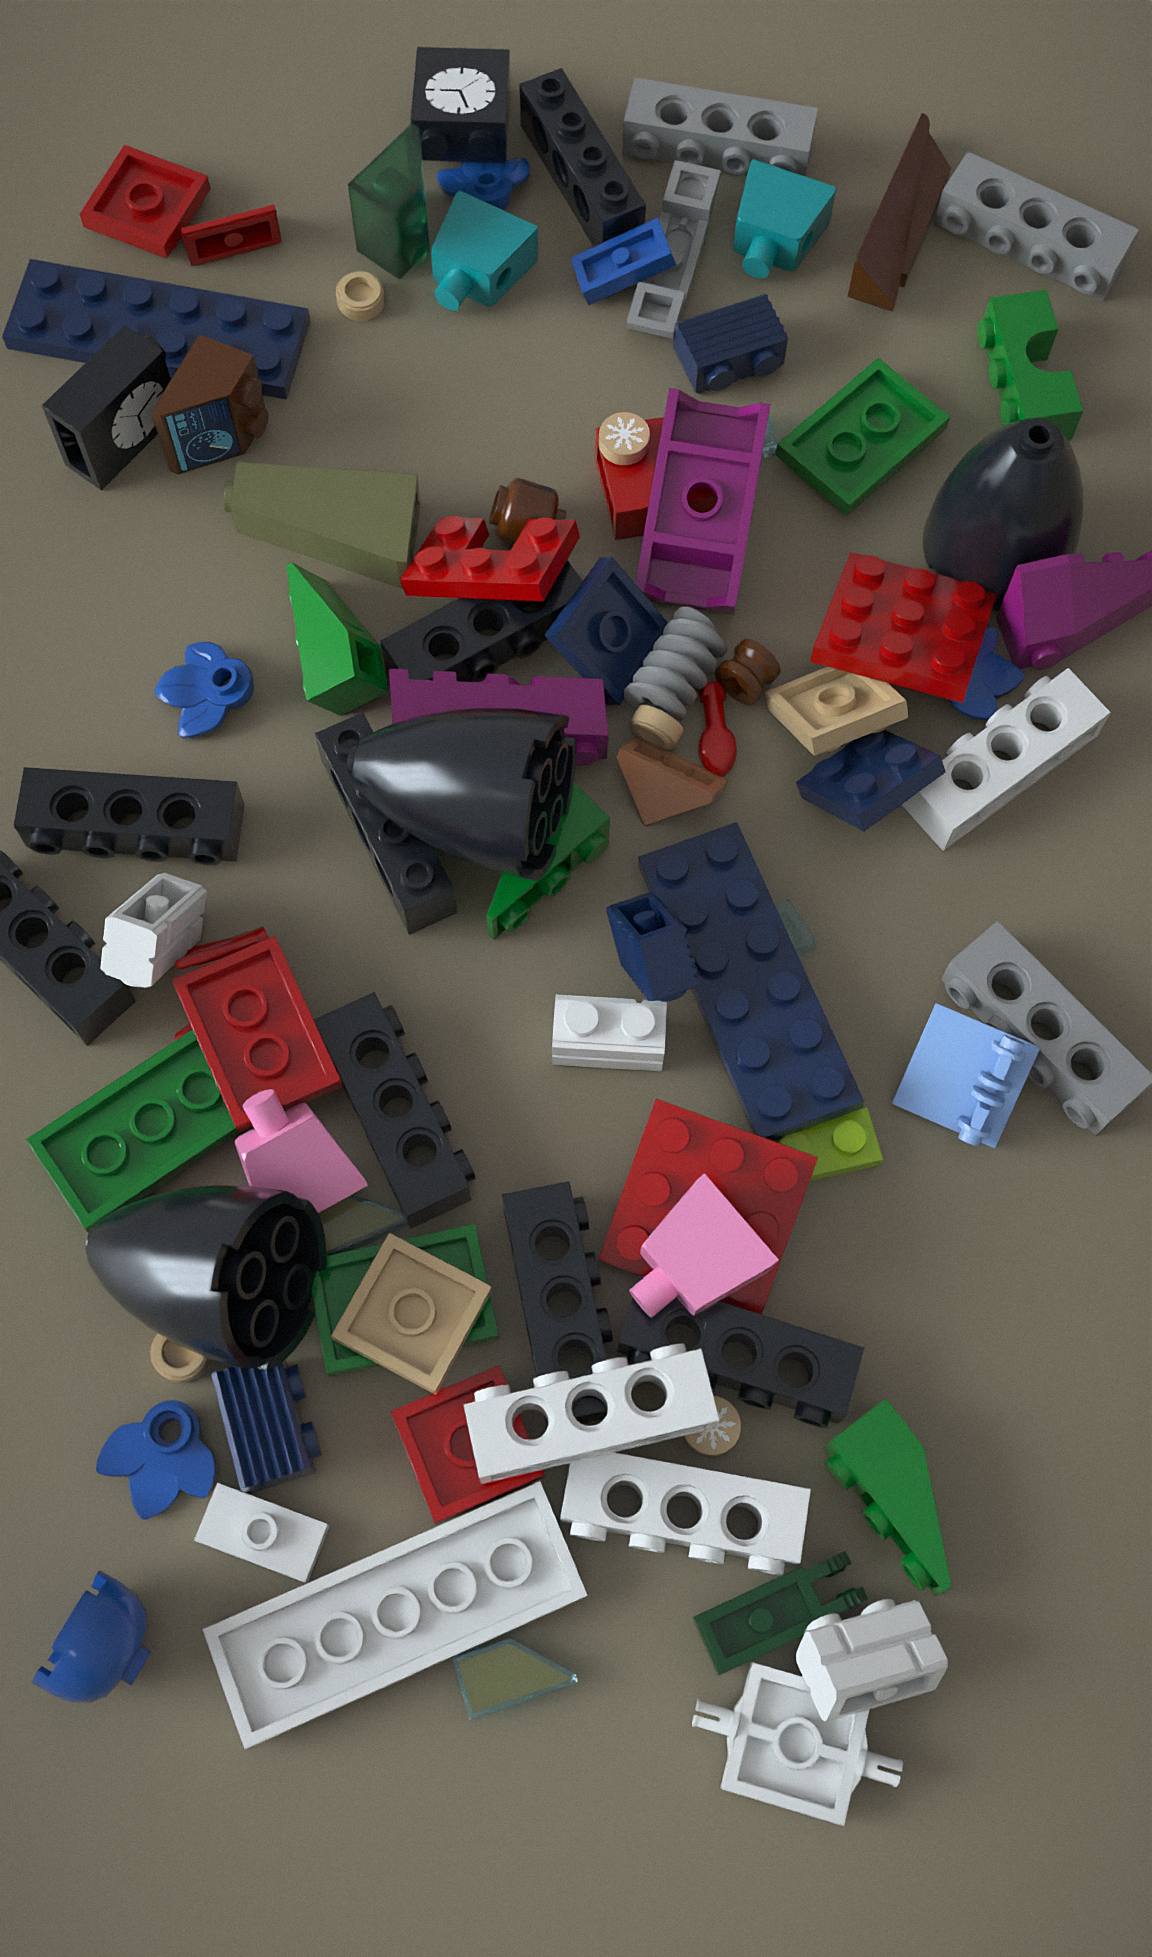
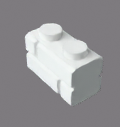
[100,872,207,988]
[552,994,667,1071]
[796,1599,948,1722]

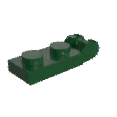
[692,1551,868,1676]

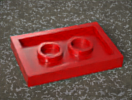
[172,936,343,1133]

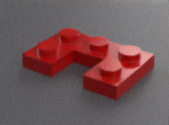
[400,516,580,601]

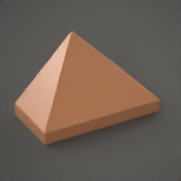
[616,736,728,826]

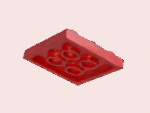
[810,552,996,703]
[598,1098,818,1315]

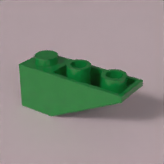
[286,563,388,716]
[487,783,610,940]
[823,1398,952,1595]

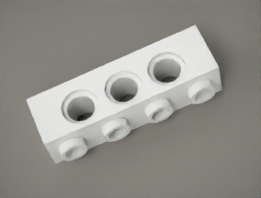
[902,668,1111,851]
[463,1344,719,1484]
[560,1453,811,1575]

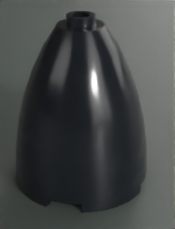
[923,418,1083,611]
[347,707,576,881]
[86,1185,327,1370]

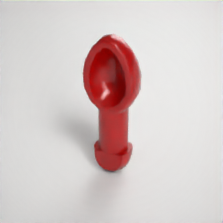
[698,681,737,777]

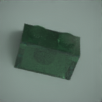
[348,124,430,280]

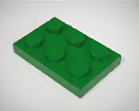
[775,357,950,516]
[311,1224,499,1377]

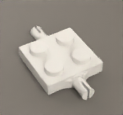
[692,1662,903,1826]

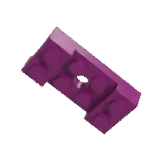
[635,388,771,615]

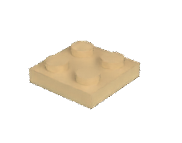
[765,667,908,756]
[331,1233,492,1395]

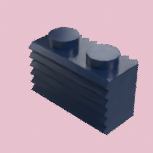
[673,294,788,394]
[606,892,700,1002]
[211,1360,322,1494]

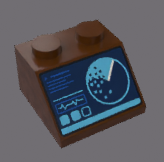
[151,334,269,475]

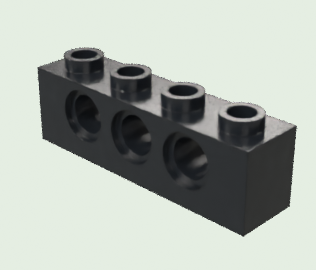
[520,68,646,247]
[380,560,583,682]
[315,712,457,935]
[14,767,244,866]
[0,851,136,1046]
[314,992,476,1229]
[502,1181,613,1429]
[617,1276,864,1428]

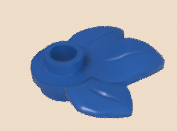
[437,158,530,210]
[949,627,1025,720]
[154,642,254,739]
[96,1400,216,1520]

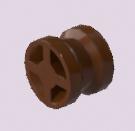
[715,639,781,705]

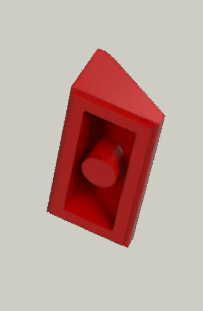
[181,204,282,266]

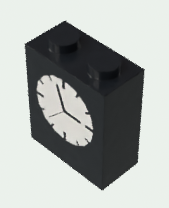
[410,47,510,163]
[42,325,171,491]

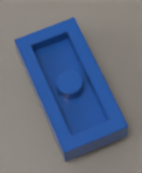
[570,218,676,305]

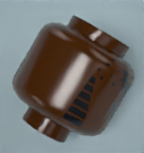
[489,478,566,545]

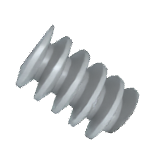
[624,606,727,721]

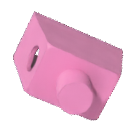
[235,1089,368,1213]
[629,1173,779,1318]

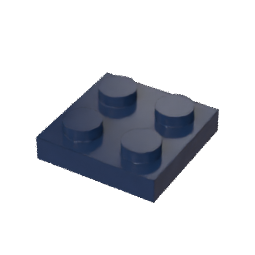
[545,557,668,705]
[796,729,946,832]

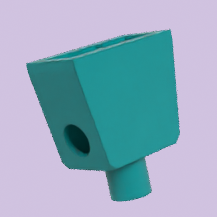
[733,159,837,279]
[431,190,538,311]

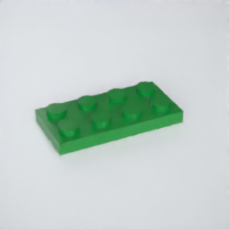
[25,1029,240,1233]

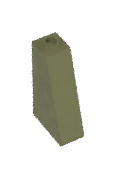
[224,461,420,588]

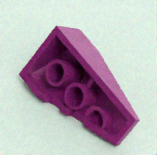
[996,551,1152,670]

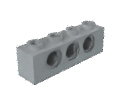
[622,77,818,177]
[934,151,1139,301]
[941,921,1152,1136]

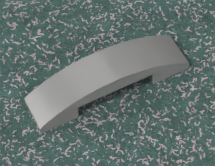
[626,160,721,339]

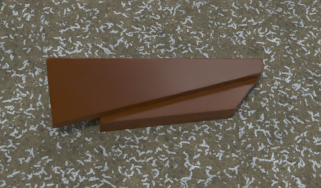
[847,113,951,312]

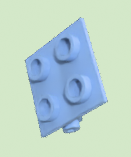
[892,1003,1040,1148]

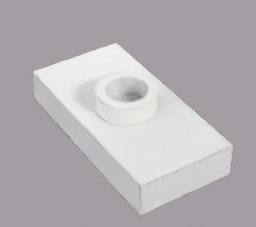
[194,1483,330,1583]

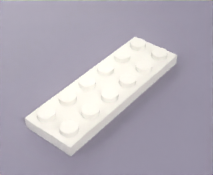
[202,1481,588,1749]

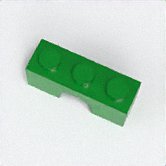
[977,289,1083,441]

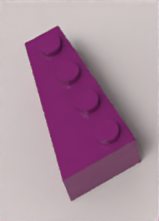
[389,669,608,766]

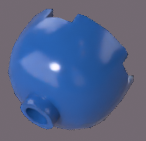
[32,1570,151,1703]

